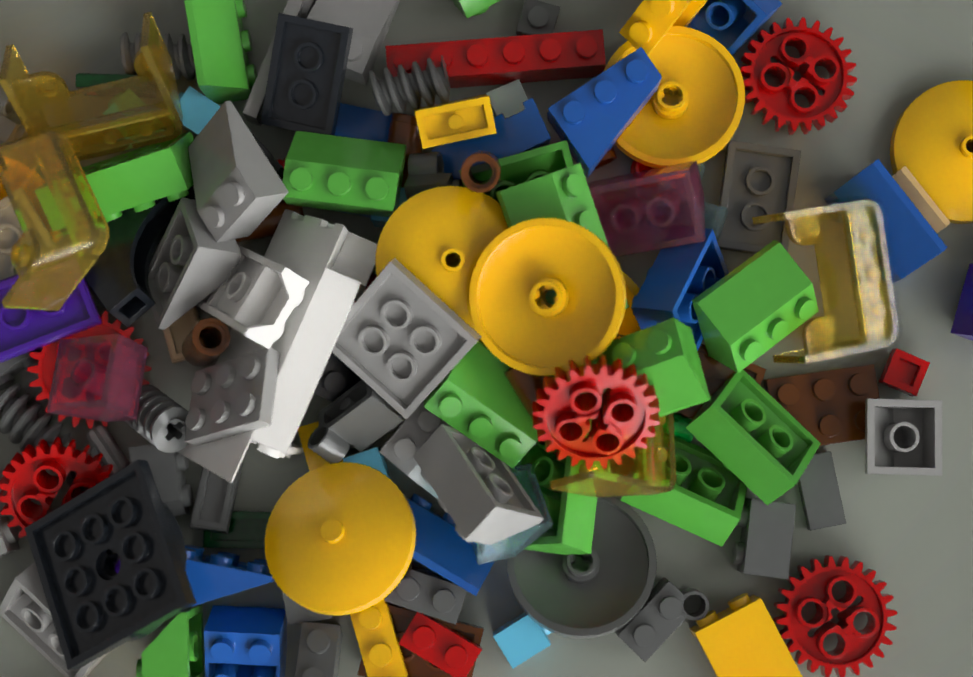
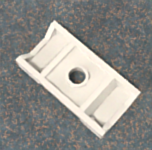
[196,244,309,349]

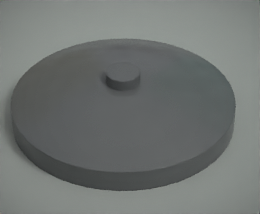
[507,491,657,639]

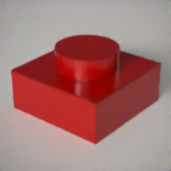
[879,348,930,397]

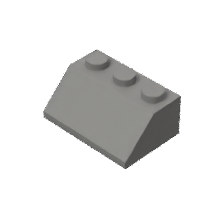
[413,424,544,545]
[0,562,109,677]

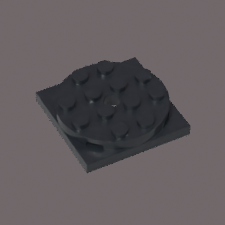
[25,460,196,670]

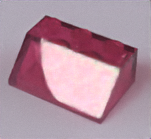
[588,160,706,257]

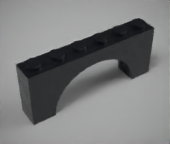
[71,128,284,327]

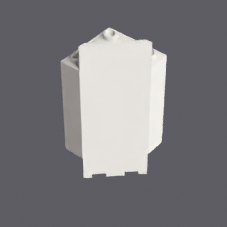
[178,209,377,483]

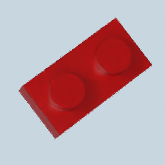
[398,612,482,677]

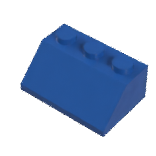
[687,0,782,56]
[825,159,948,284]
[631,226,729,351]
[404,493,499,596]

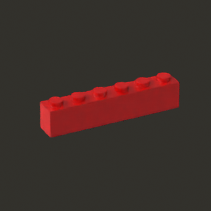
[385,29,606,89]

